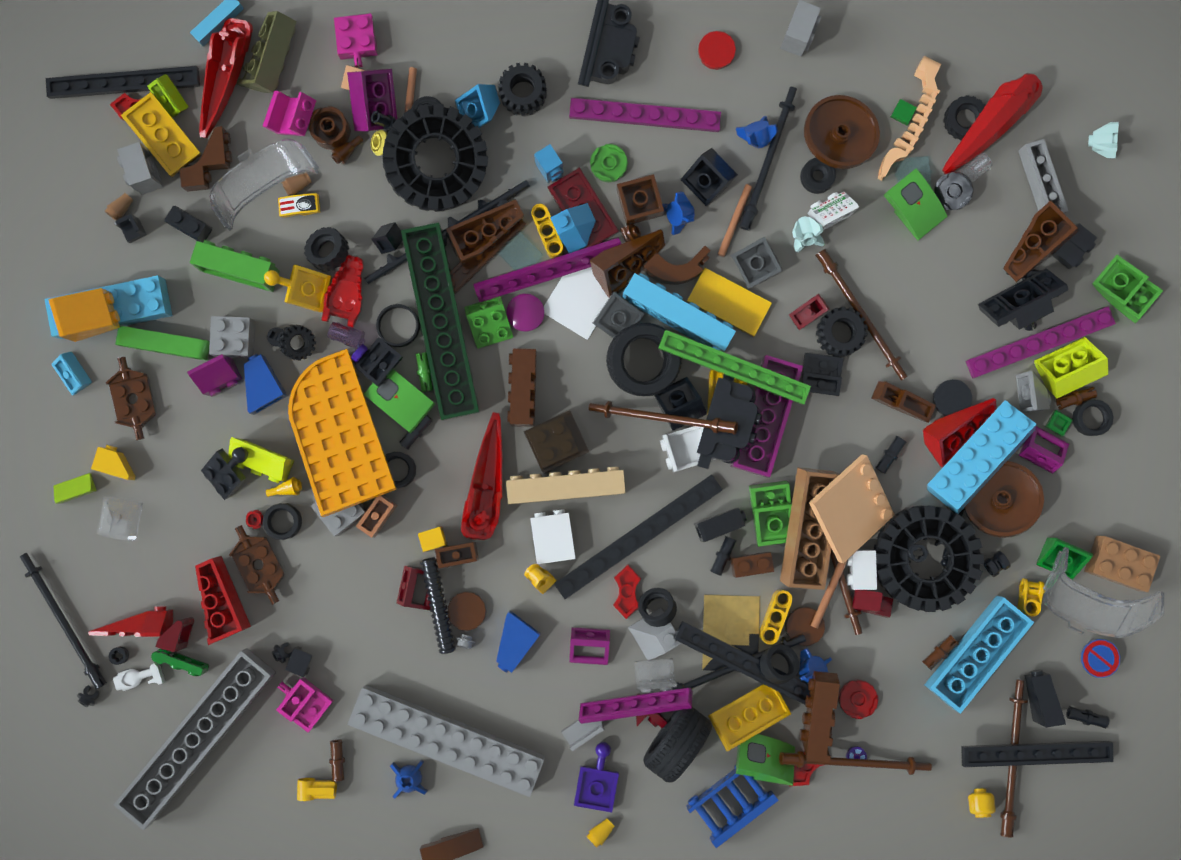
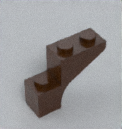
[180,126,232,192]

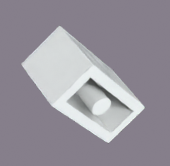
[846,550,877,590]

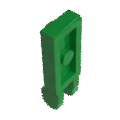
[151,649,209,676]

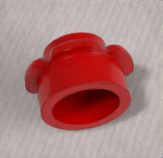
[246,510,263,529]

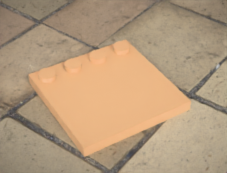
[809,454,894,563]

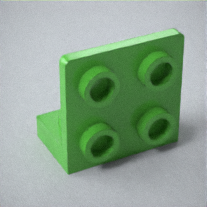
[464,296,513,348]

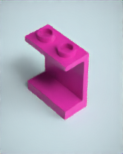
[263,91,316,136]

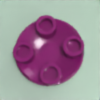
[506,294,544,331]

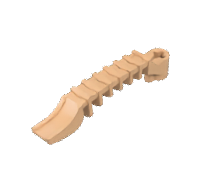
[878,56,941,181]

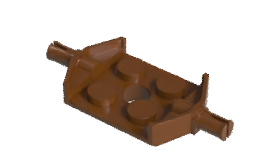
[106,357,156,440]
[229,525,285,605]

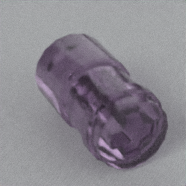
[327,322,366,349]

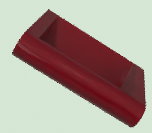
[396,565,431,610]
[155,617,194,652]

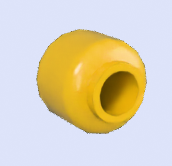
[968,789,996,818]

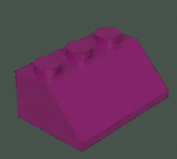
[347,69,397,131]

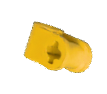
[524,563,557,594]
[1017,578,1045,617]

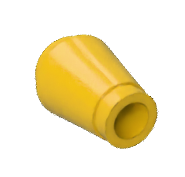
[586,818,615,848]

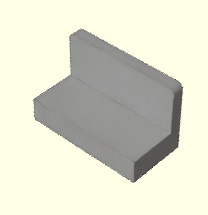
[561,719,605,751]

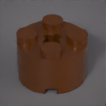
[309,106,351,150]

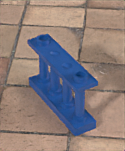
[686,764,779,848]

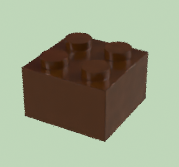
[616,174,664,226]

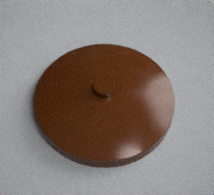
[804,95,880,169]
[964,461,1044,538]

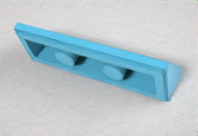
[190,0,244,46]

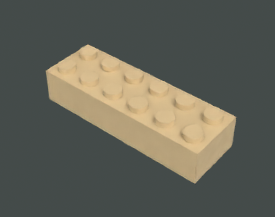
[506,467,625,504]

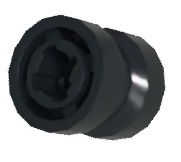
[983,551,1011,577]

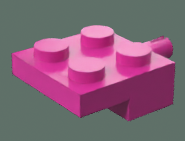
[334,13,378,68]
[276,677,334,733]

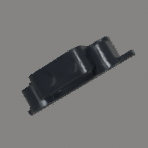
[578,0,640,87]
[697,374,762,469]

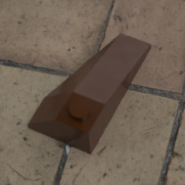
[446,199,524,262]
[1003,200,1079,283]
[590,229,665,297]

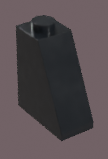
[694,508,747,542]
[1024,670,1066,728]

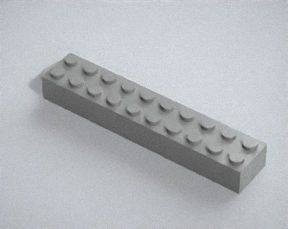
[114,648,276,830]
[347,685,545,797]

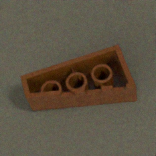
[507,349,537,427]
[799,671,840,763]

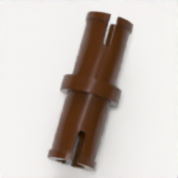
[1056,386,1097,410]
[922,635,959,670]
[329,740,345,782]

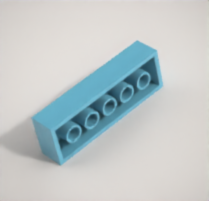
[622,273,736,352]
[45,275,173,339]
[927,400,1037,514]
[924,596,1034,714]

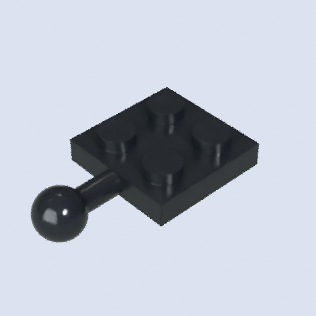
[201,447,248,500]

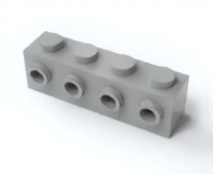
[1018,139,1068,213]

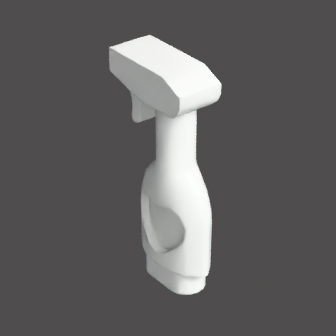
[113,663,166,691]

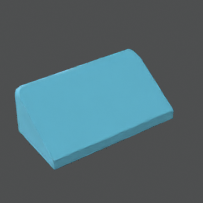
[51,352,92,395]

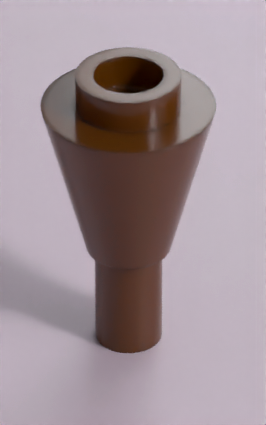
[331,135,363,165]

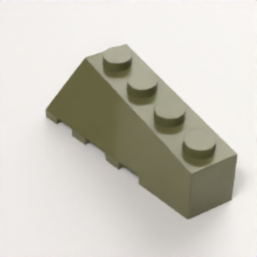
[237,11,297,93]

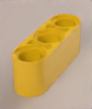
[531,204,563,259]
[759,589,792,645]

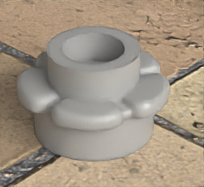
[456,634,475,649]

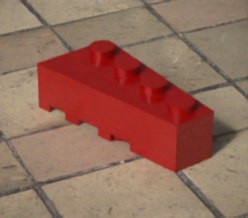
[195,556,251,645]

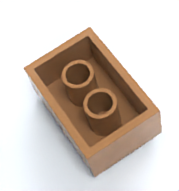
[1084,536,1160,593]

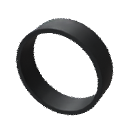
[376,304,420,347]

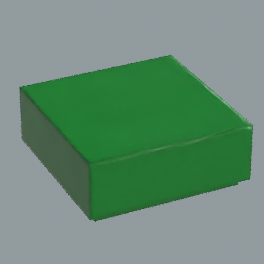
[890,99,917,126]
[1045,410,1073,436]

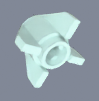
[1088,122,1119,158]
[792,216,825,252]

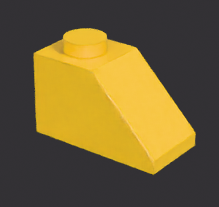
[91,445,136,480]

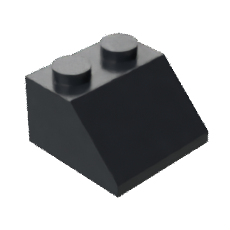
[680,148,738,206]
[654,377,707,431]

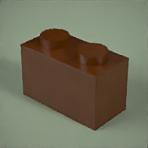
[435,542,479,568]
[730,552,774,578]

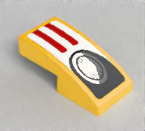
[278,193,320,218]

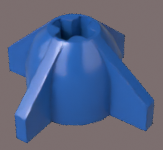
[736,116,778,148]
[662,191,695,235]
[799,648,832,683]
[390,760,428,799]

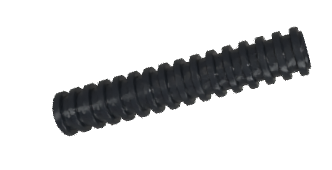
[420,558,456,654]

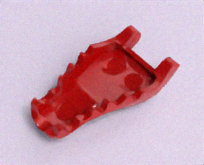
[321,255,363,327]

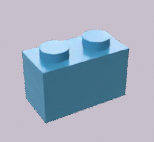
[534,144,564,183]

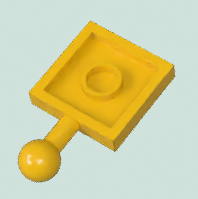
[264,265,331,313]

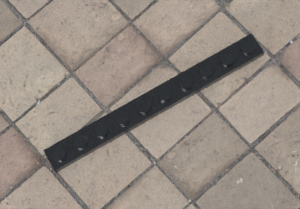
[554,474,722,599]

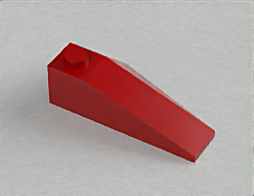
[923,398,997,468]
[89,606,173,637]

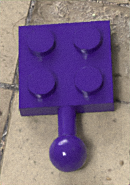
[574,742,619,813]

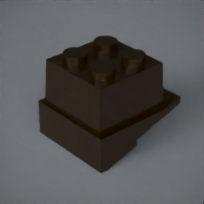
[524,410,589,474]

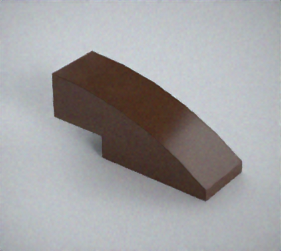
[871,381,936,423]
[420,828,484,860]

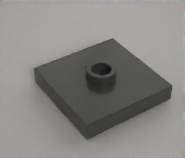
[592,292,645,338]

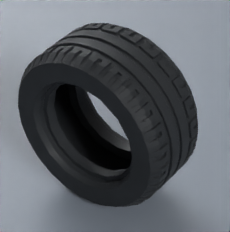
[606,323,682,396]
[643,707,712,783]

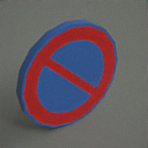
[1081,639,1120,678]

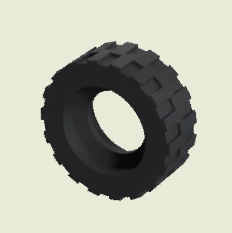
[943,95,986,140]
[304,227,349,272]

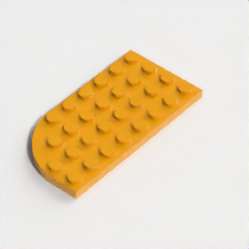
[288,349,397,517]

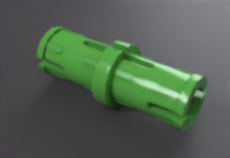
[415,352,433,392]

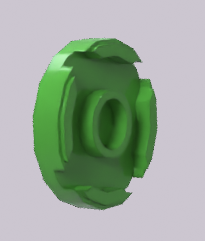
[590,144,628,183]

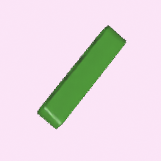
[115,326,210,361]

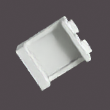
[660,426,716,472]
[530,509,576,564]

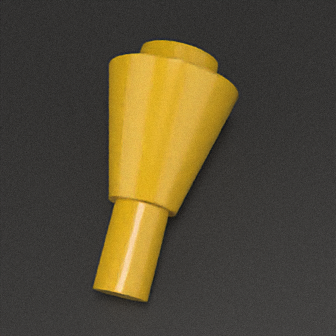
[266,477,302,497]

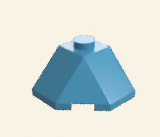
[455,84,500,128]
[550,203,596,253]

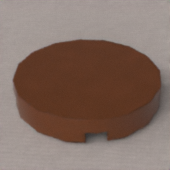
[447,592,486,631]
[786,607,825,646]

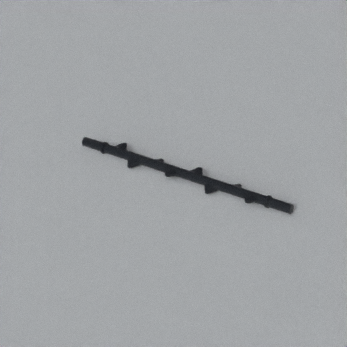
[364,180,530,284]

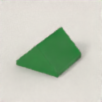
[1037,537,1093,580]

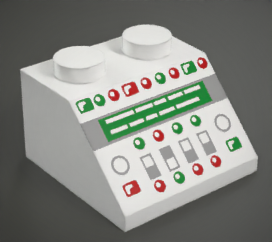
[807,192,859,230]

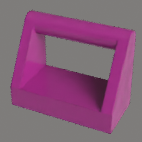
[1019,426,1069,474]
[569,627,610,665]

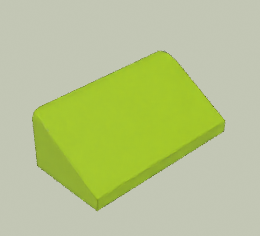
[147,74,188,118]
[53,473,97,504]

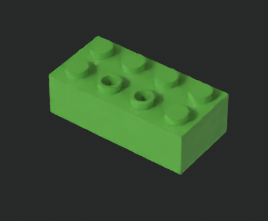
[190,240,280,292]

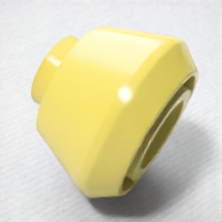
[371,130,388,156]

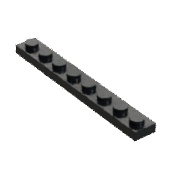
[46,66,200,99]
[674,621,810,705]
[961,741,1114,767]

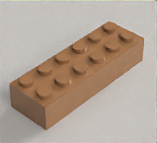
[780,467,840,590]

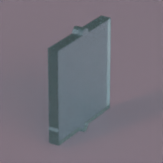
[895,156,932,187]
[498,232,544,270]

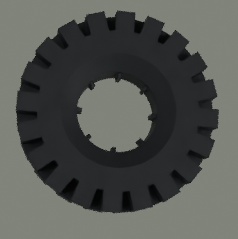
[382,103,488,212]
[873,505,984,612]

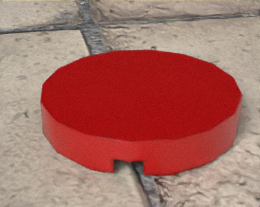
[698,31,736,70]
[839,679,878,719]

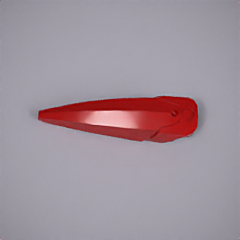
[199,18,253,138]
[942,73,1043,174]
[461,412,502,541]

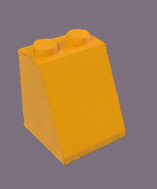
[48,288,120,342]

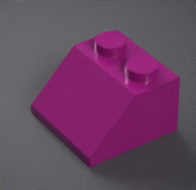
[187,354,243,397]

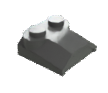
[731,237,783,289]

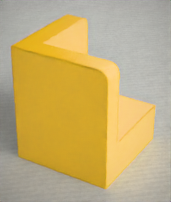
[418,526,447,552]

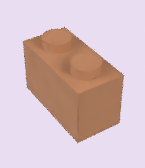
[356,495,398,538]

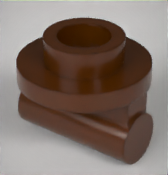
[620,224,641,242]

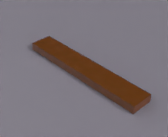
[450,219,526,294]

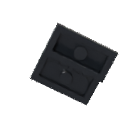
[354,337,403,387]
[801,353,844,396]

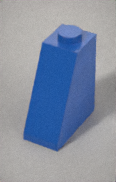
[244,354,287,415]
[496,611,541,673]

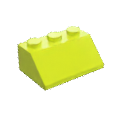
[1034,337,1108,398]
[228,437,295,483]

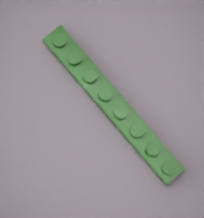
[658,330,811,405]

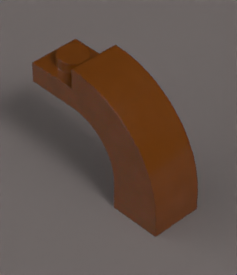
[643,246,711,285]

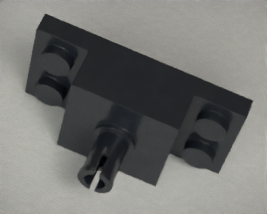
[978,268,1068,331]

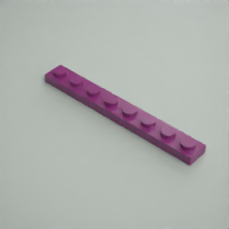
[569,98,721,132]
[473,238,621,303]
[965,306,1116,379]

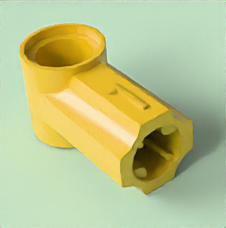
[297,778,337,801]

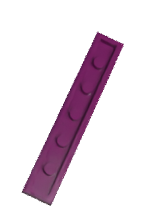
[579,688,693,724]

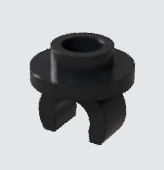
[267,328,284,347]
[272,643,292,663]
[77,685,99,707]

